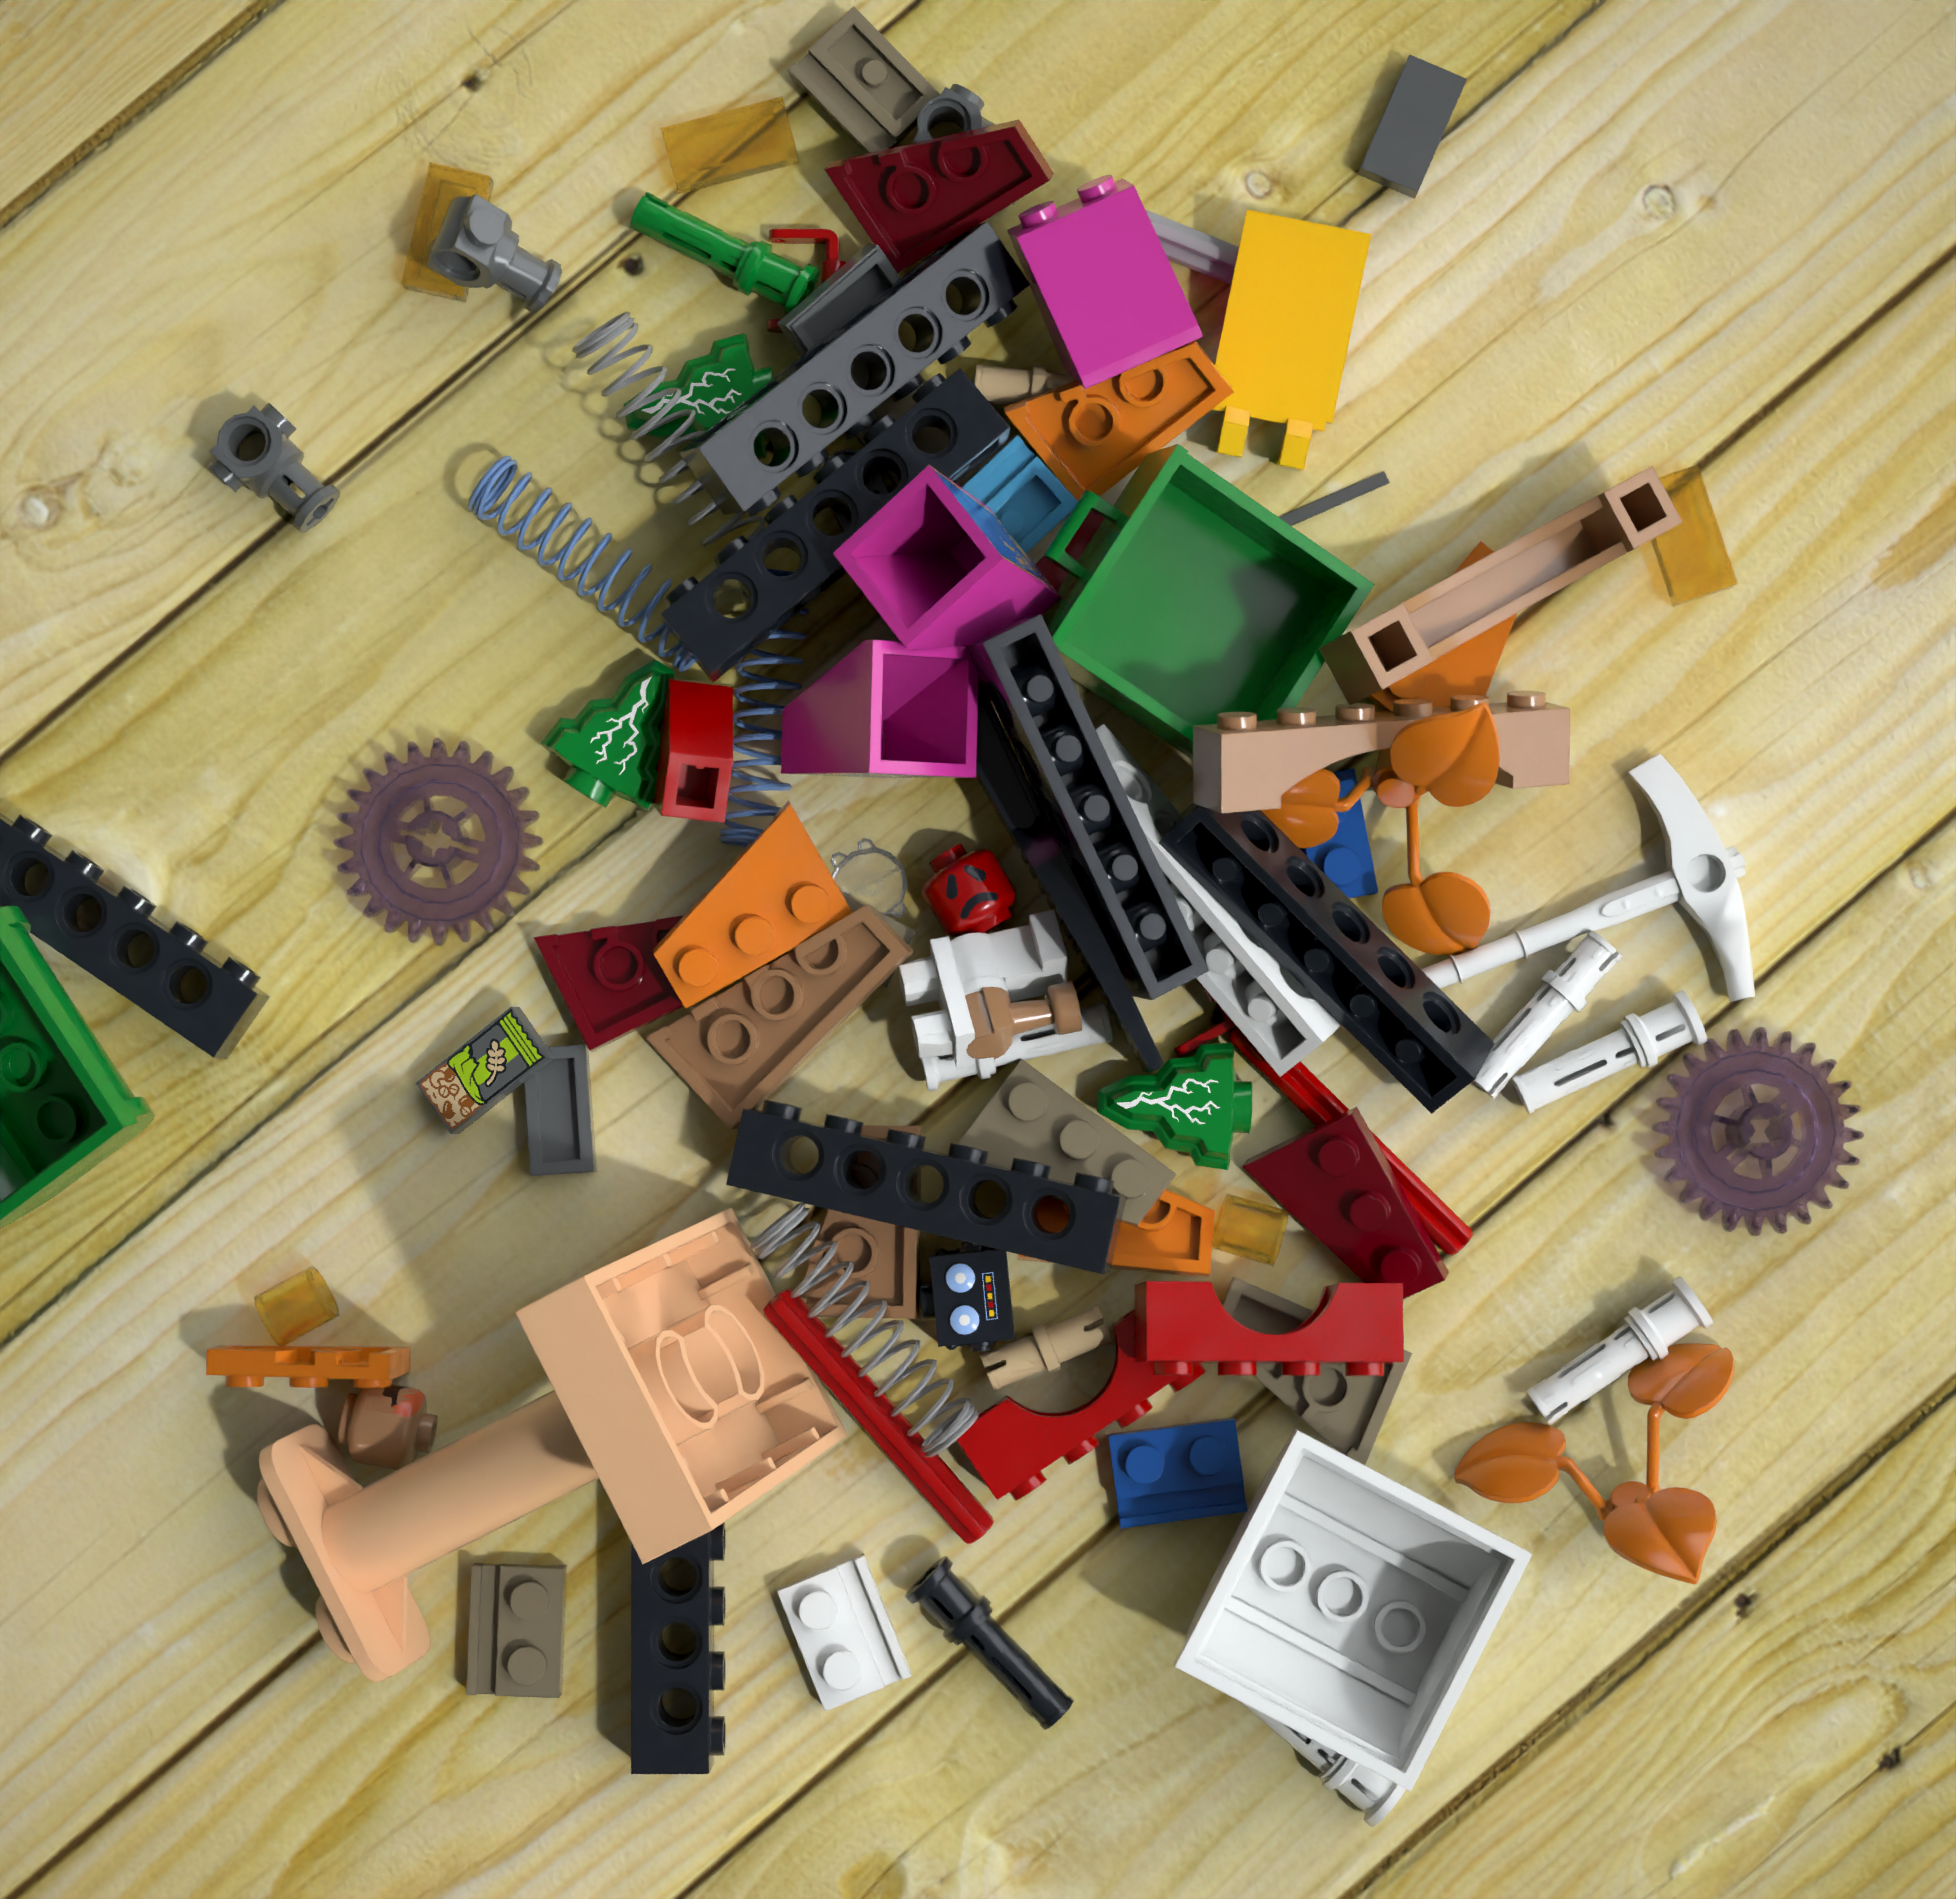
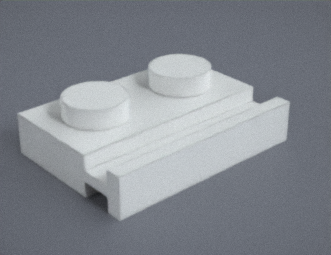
[777,1554,912,1711]

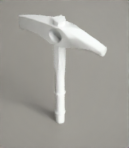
[1421,753,1755,1002]

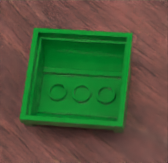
[0,906,155,1229]

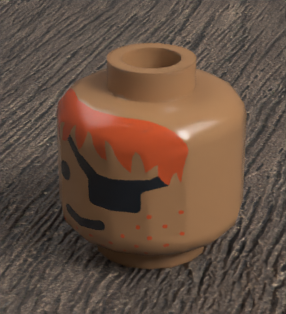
[338,1384,438,1470]

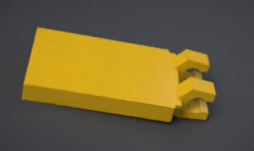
[1212,209,1372,470]

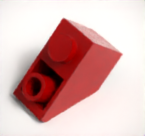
[652,678,733,823]

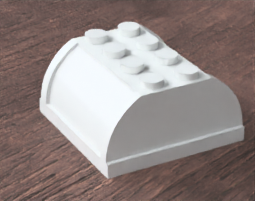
[1174,1429,1532,1791]

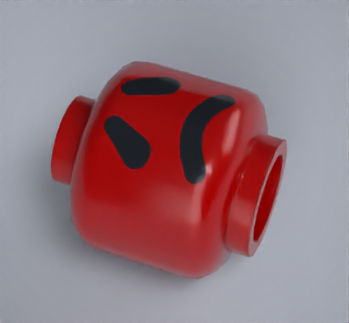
[922,844,1017,937]

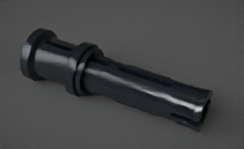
[905,1556,1074,1730]

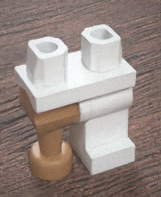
[898,910,1082,1069]

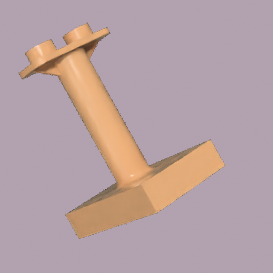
[257,1208,848,1682]

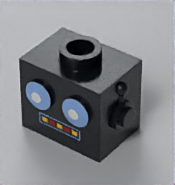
[919,1242,1015,1352]

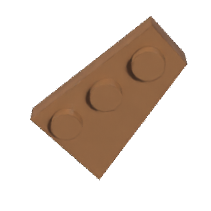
[799,1125,922,1319]

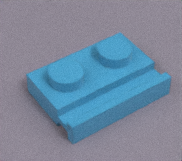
[961,435,1078,553]

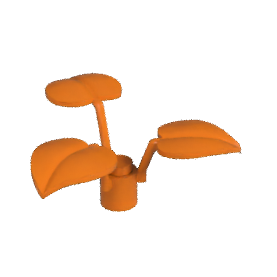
[1261,702,1500,956]
[1454,1343,1735,1585]

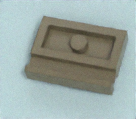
[788,6,941,154]
[466,1563,567,1698]

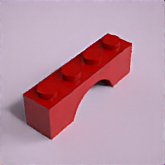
[1135,1281,1404,1377]
[957,1308,1206,1501]

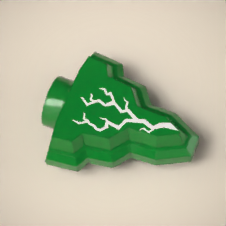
[623,333,773,459]
[541,659,675,811]
[1097,1043,1252,1170]

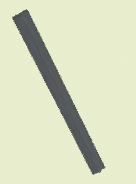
[1279,471,1390,526]

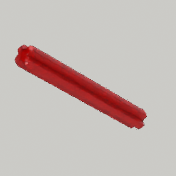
[1229,1026,1473,1256]
[763,1288,994,1544]

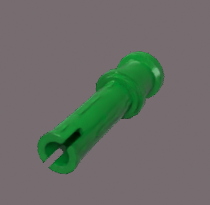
[630,192,819,315]

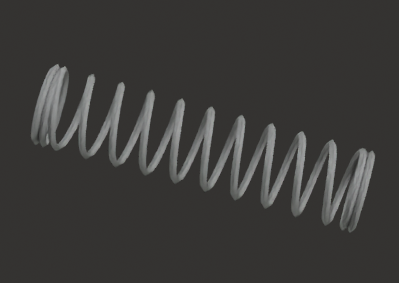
[572,312,772,567]
[750,1203,979,1457]

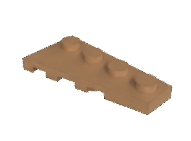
[646,905,914,1130]

